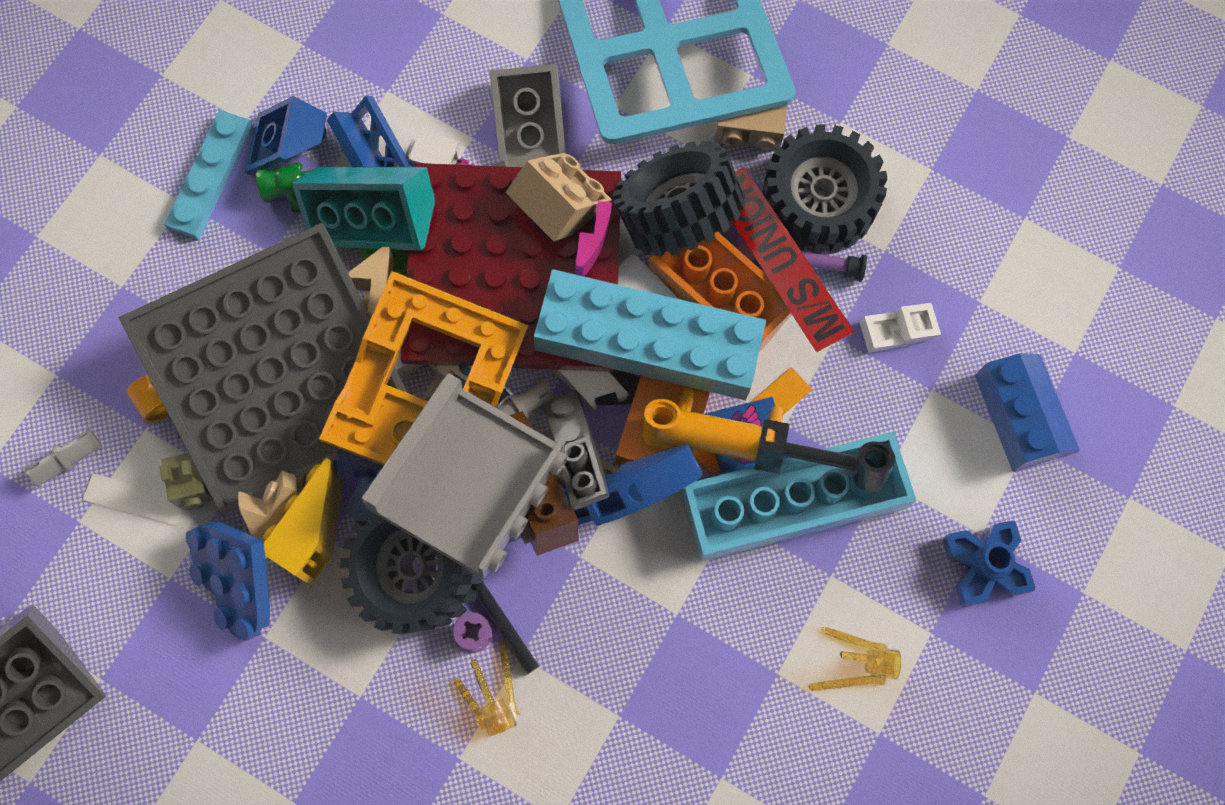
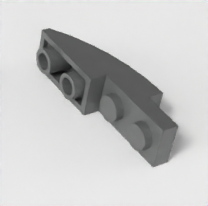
[543,390,609,510]

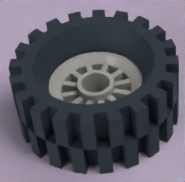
[762,124,888,254]

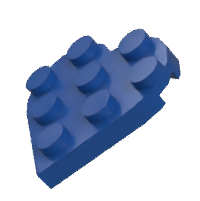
[185,521,270,641]

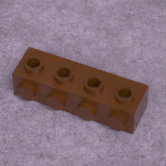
[509,411,579,556]

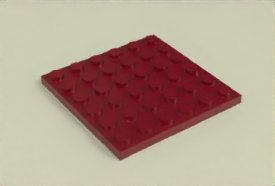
[400,163,621,372]

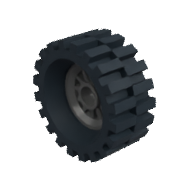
[613,141,745,256]
[340,510,483,634]

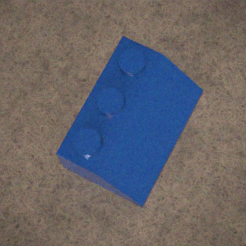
[974,353,1080,472]

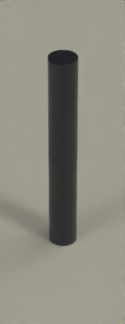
[471,580,540,675]

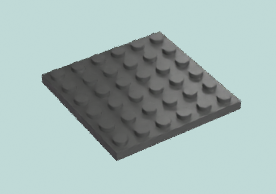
[118,222,408,515]

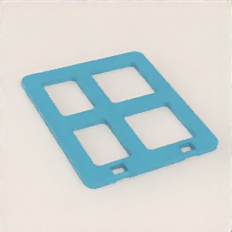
[558,0,795,144]

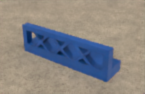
[327,95,412,167]

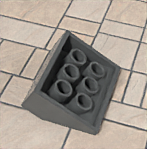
[0,604,106,781]

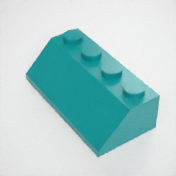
[292,167,435,251]

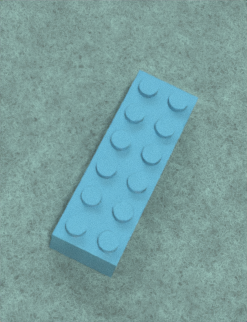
[534,269,766,401]
[681,431,917,562]

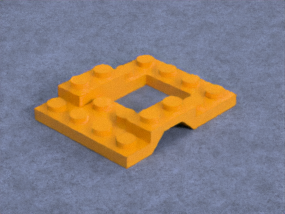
[319,271,528,466]

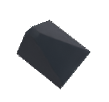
[597,370,640,405]

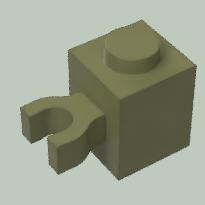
[159,453,213,511]

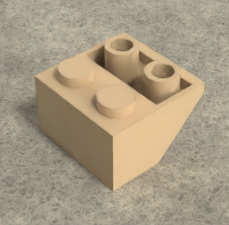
[506,153,612,241]

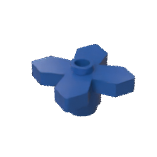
[943,520,1035,607]

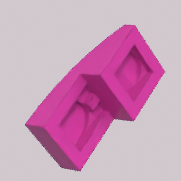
[575,201,612,277]

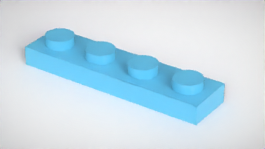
[164,110,253,240]

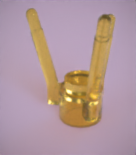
[809,627,901,691]
[454,640,520,737]

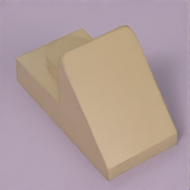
[348,247,395,318]
[238,471,297,540]

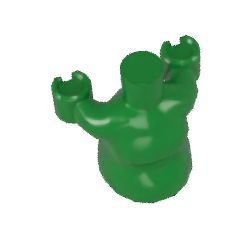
[256,162,314,212]

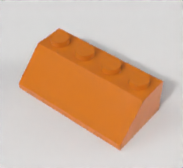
[647,232,792,352]

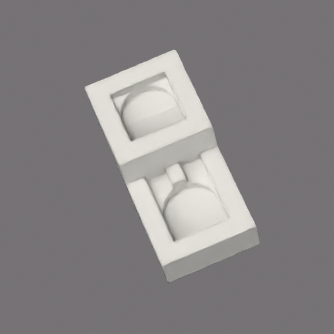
[859,303,941,353]

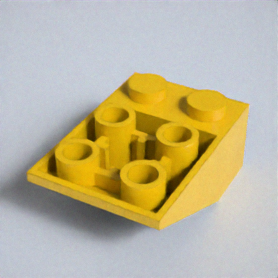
[262,458,345,586]

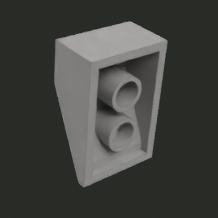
[489,64,566,167]

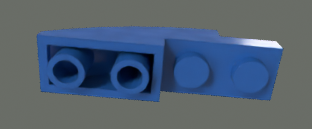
[563,443,702,526]

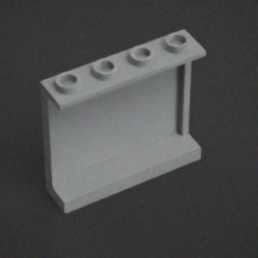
[362,373,568,579]

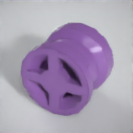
[453,613,492,652]

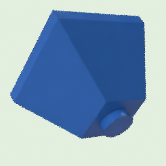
[244,96,328,175]

